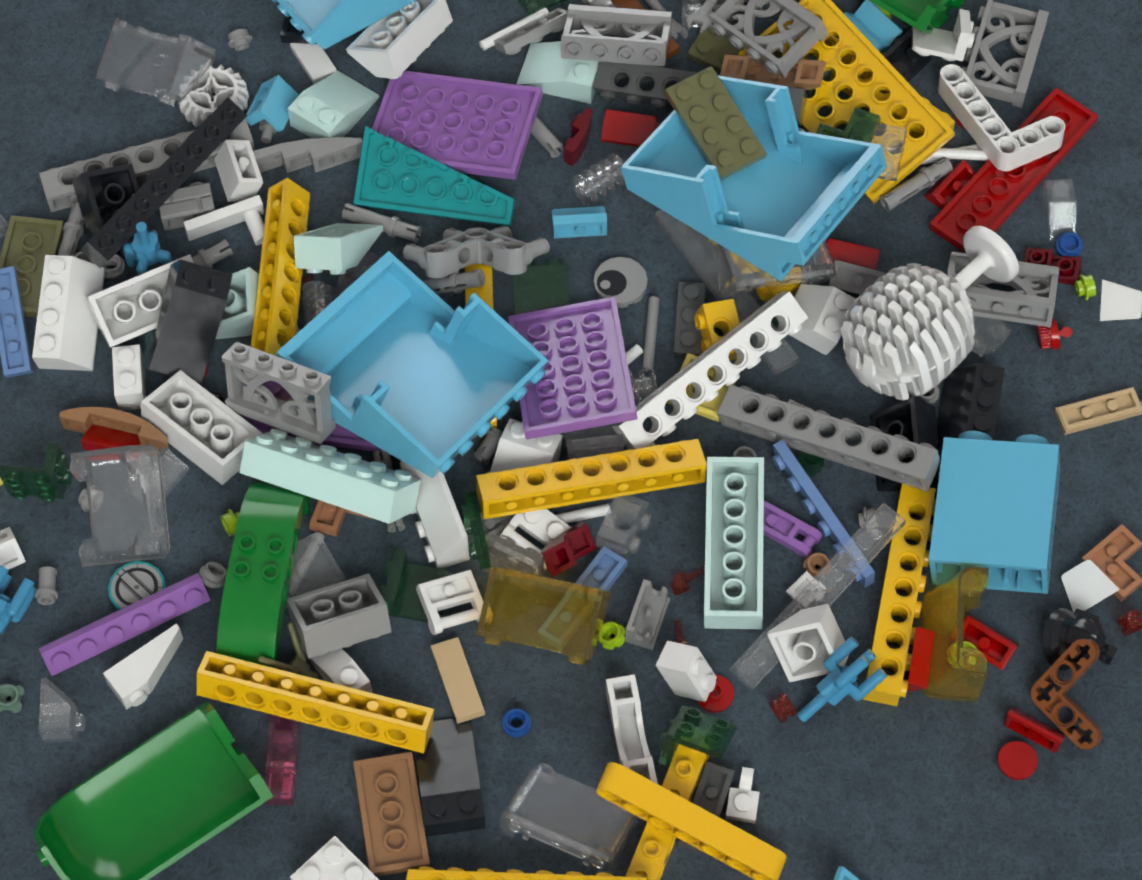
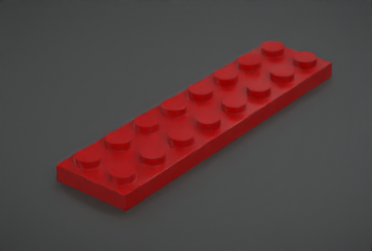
[929,88,1099,253]

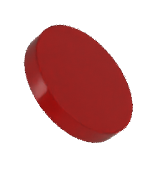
[696,675,734,713]
[997,741,1038,780]

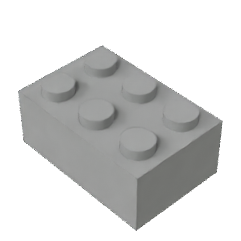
[287,574,392,659]

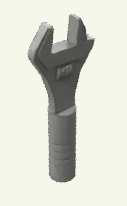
[645,0,688,39]
[686,0,718,33]

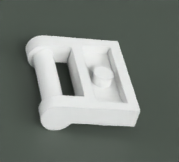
[499,509,572,570]
[416,570,488,635]

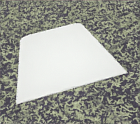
[1100,279,1142,321]
[1061,560,1120,612]

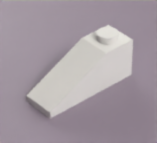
[103,624,183,710]
[300,643,372,693]

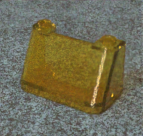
[476,566,612,665]
[921,567,988,703]

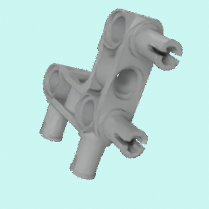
[403,225,550,278]

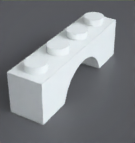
[605,674,658,784]

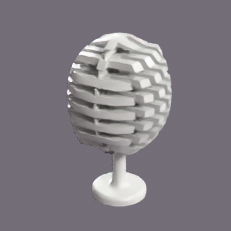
[841,226,1019,401]

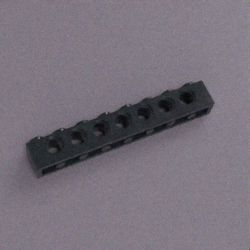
[80,97,247,268]

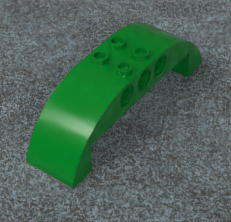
[216,480,312,669]

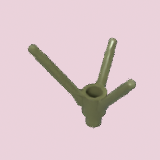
[258,622,318,679]

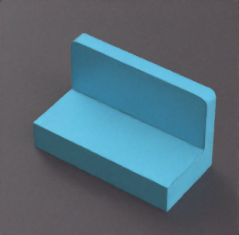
[844,0,902,53]
[246,75,299,132]
[552,206,607,238]

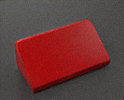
[601,109,657,147]
[924,160,976,210]
[820,238,880,273]
[81,424,142,462]
[952,614,1019,670]
[908,627,935,691]
[1004,708,1065,753]

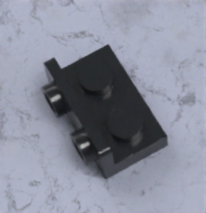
[881,30,932,82]

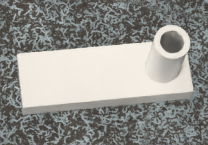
[183,195,264,245]

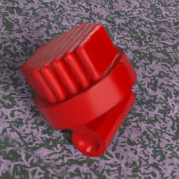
[1036,318,1072,350]

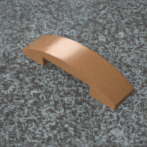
[720,55,826,90]
[59,407,170,454]

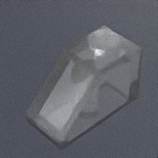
[1041,179,1076,242]
[39,678,85,743]

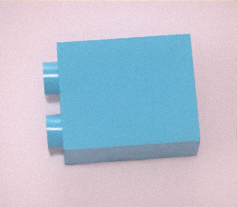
[929,431,1060,594]

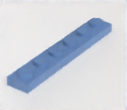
[772,439,875,588]

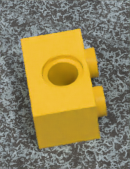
[694,299,740,360]

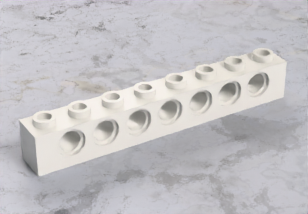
[611,291,808,449]

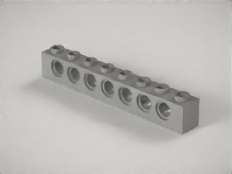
[39,118,255,212]
[717,385,941,492]

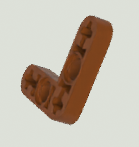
[1030,638,1102,750]

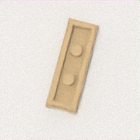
[1054,387,1142,435]
[431,637,485,724]

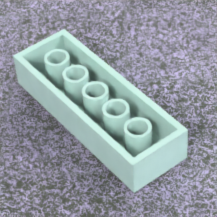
[239,429,421,524]
[704,457,764,629]

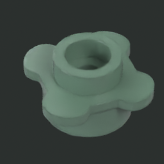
[0,684,25,713]

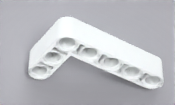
[938,64,1065,171]

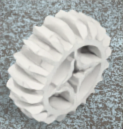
[178,64,249,128]

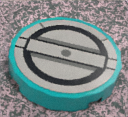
[108,561,166,611]

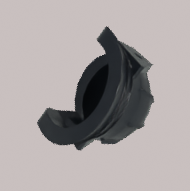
[1043,608,1117,671]

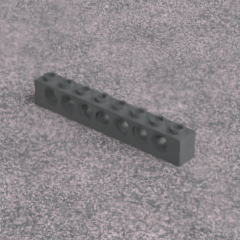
[593,61,807,126]

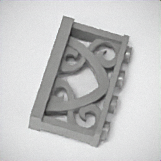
[709,0,829,78]
[962,0,1049,108]
[561,4,672,66]
[947,252,1059,327]
[222,342,336,444]

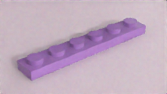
[38,573,211,676]

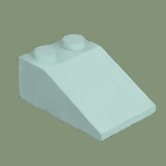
[516,41,599,104]
[287,71,379,138]
[294,223,383,275]
[215,267,259,339]

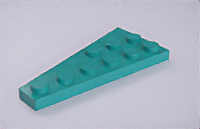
[353,126,515,227]

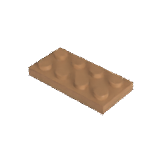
[353,752,430,877]

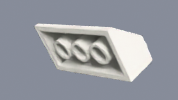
[346,0,453,79]
[86,254,194,348]
[32,255,105,371]
[141,370,262,485]
[400,461,470,570]

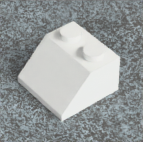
[788,284,856,355]
[490,418,563,472]
[767,604,849,682]

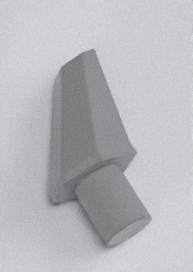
[259,119,278,143]

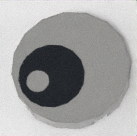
[594,257,648,308]

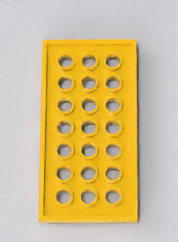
[738,0,955,204]

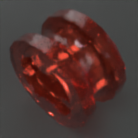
[1117,610,1142,636]
[769,693,796,723]

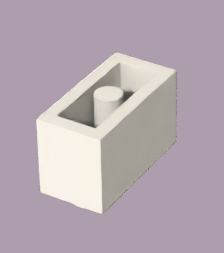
[214,140,263,202]
[112,344,146,411]
[655,641,717,702]

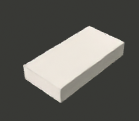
[290,43,337,84]

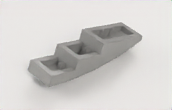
[253,137,363,173]

